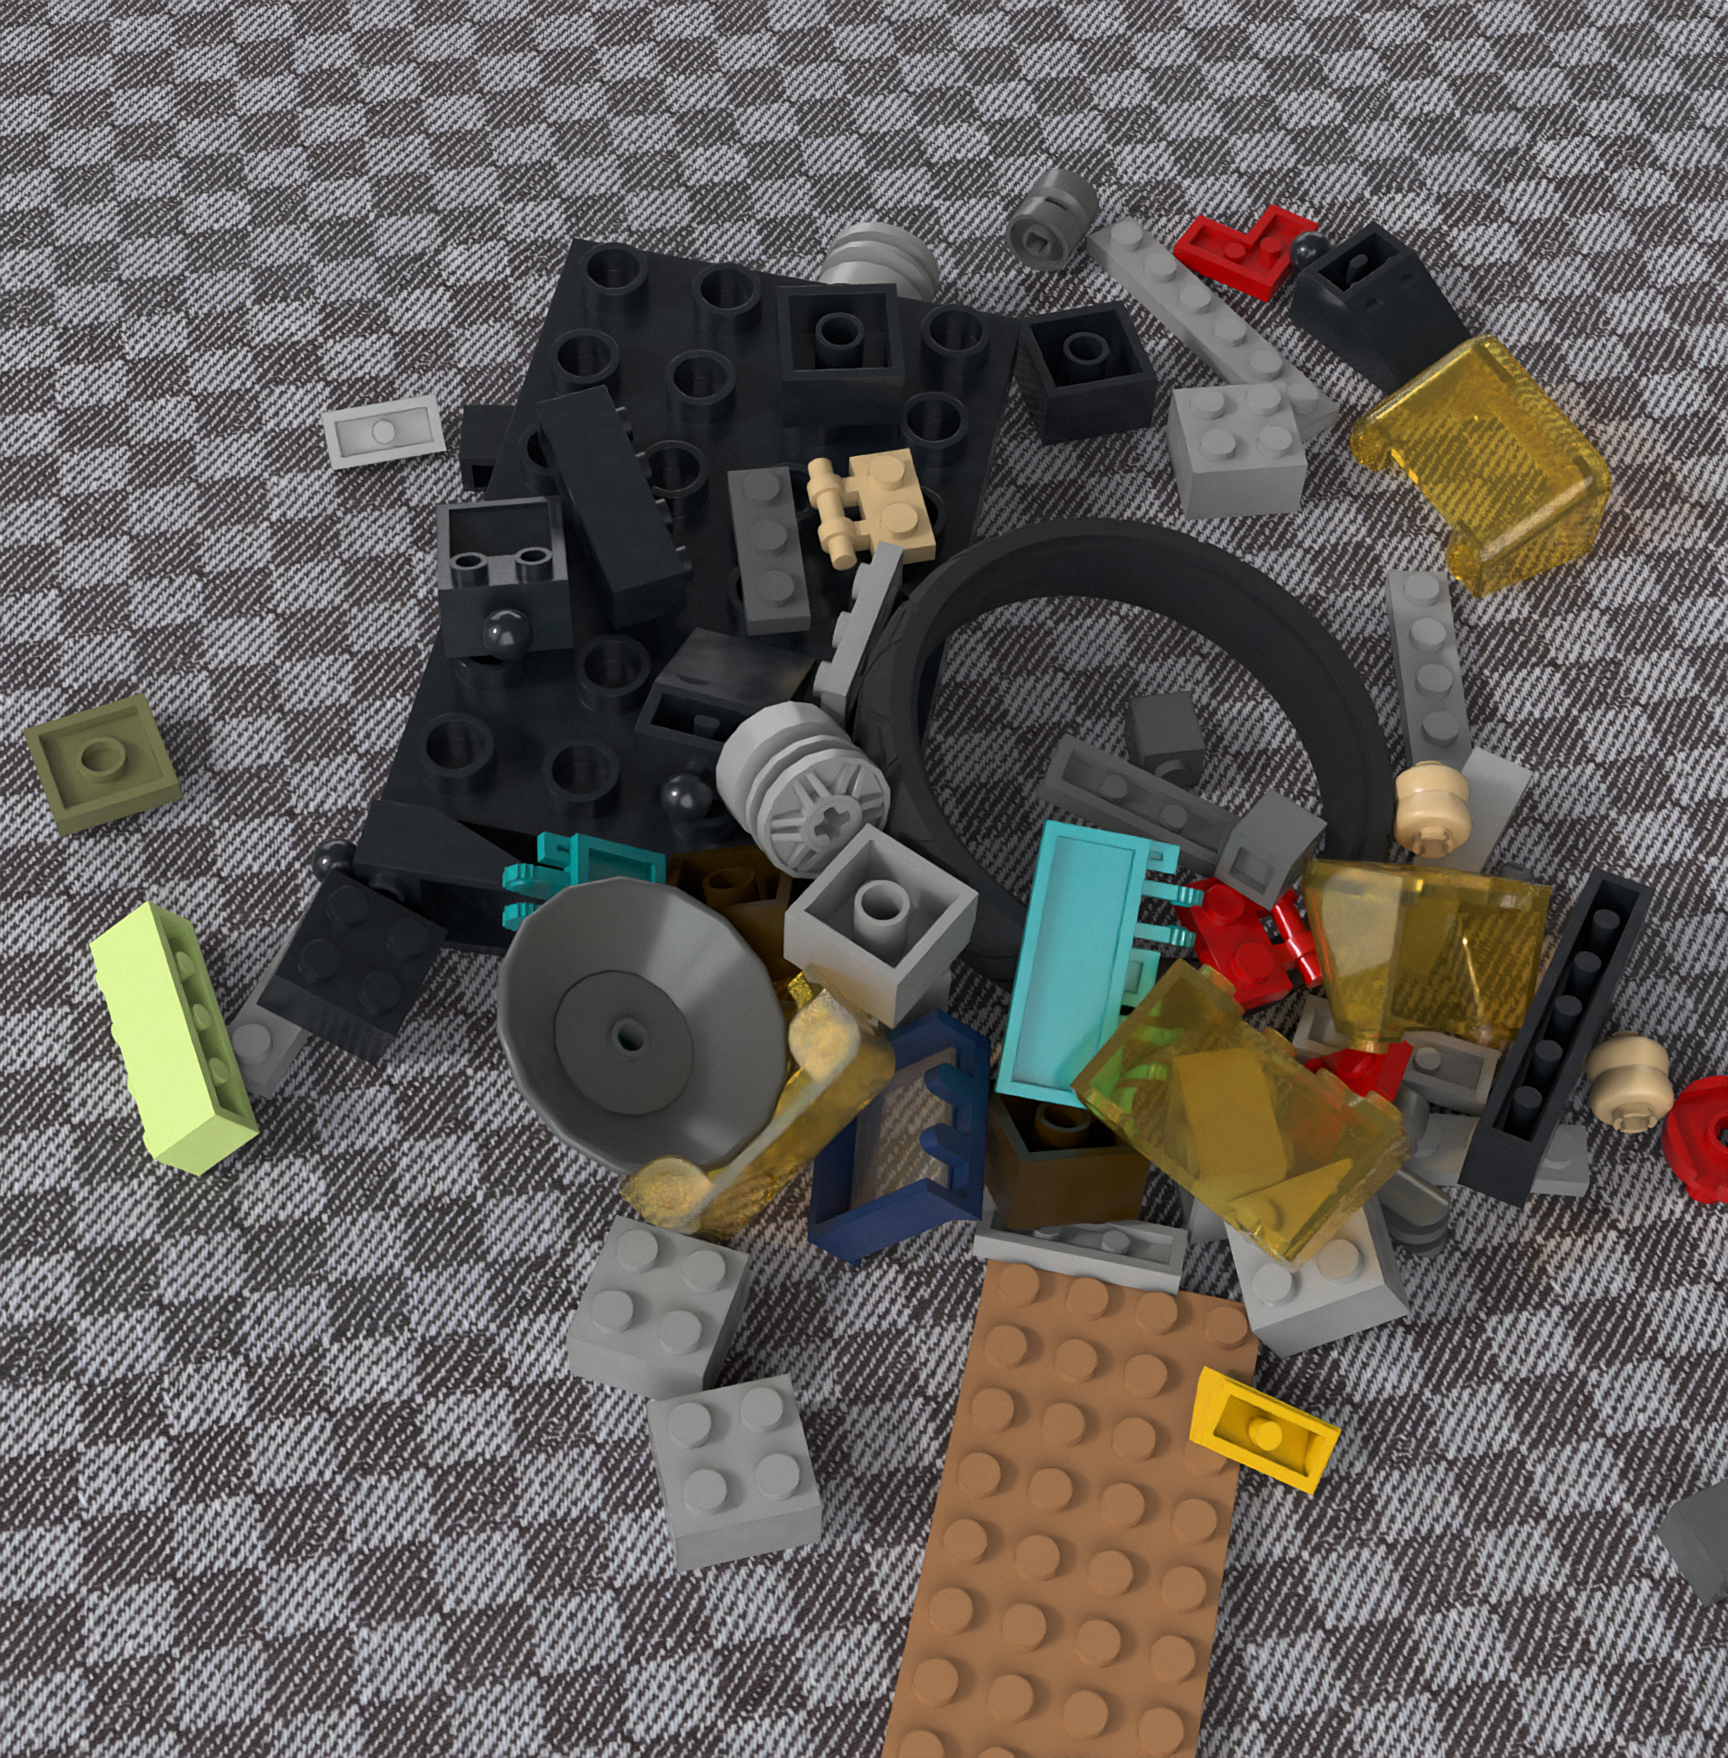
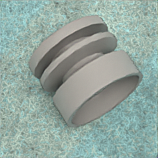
[817,222,940,302]
[716,701,890,879]

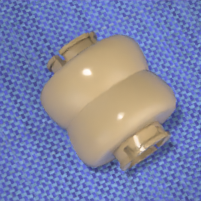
[1393,761,1473,858]
[1585,1031,1675,1133]

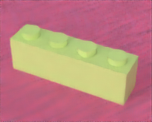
[89,901,260,1176]

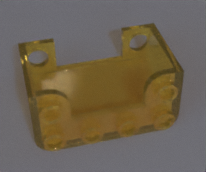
[1069,957,1412,1274]

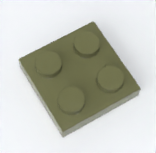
[23,693,183,837]

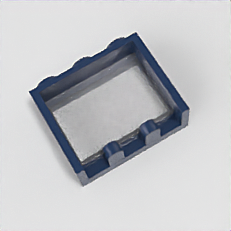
[807,1008,991,1267]

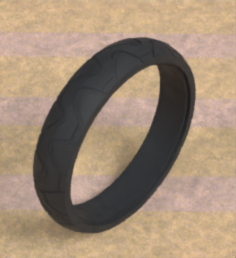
[853,517,1395,1032]

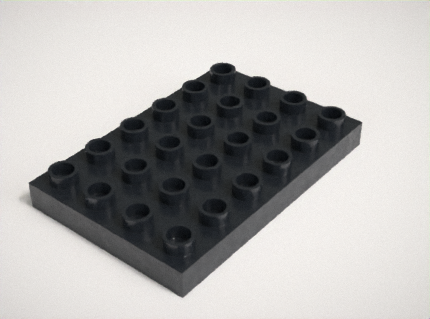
[380,238,1022,885]

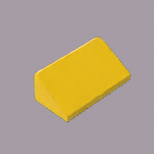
[1189,1365,1342,1495]

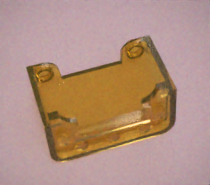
[1349,333,1612,599]
[1300,857,1552,1054]
[618,963,896,1243]

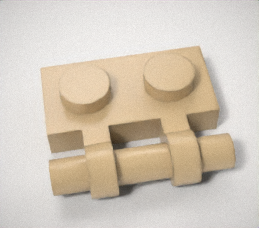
[806,448,936,570]

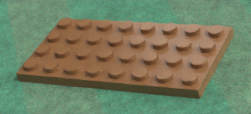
[881,1259,1259,1758]

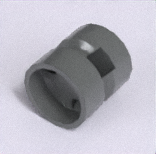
[1005,169,1099,272]

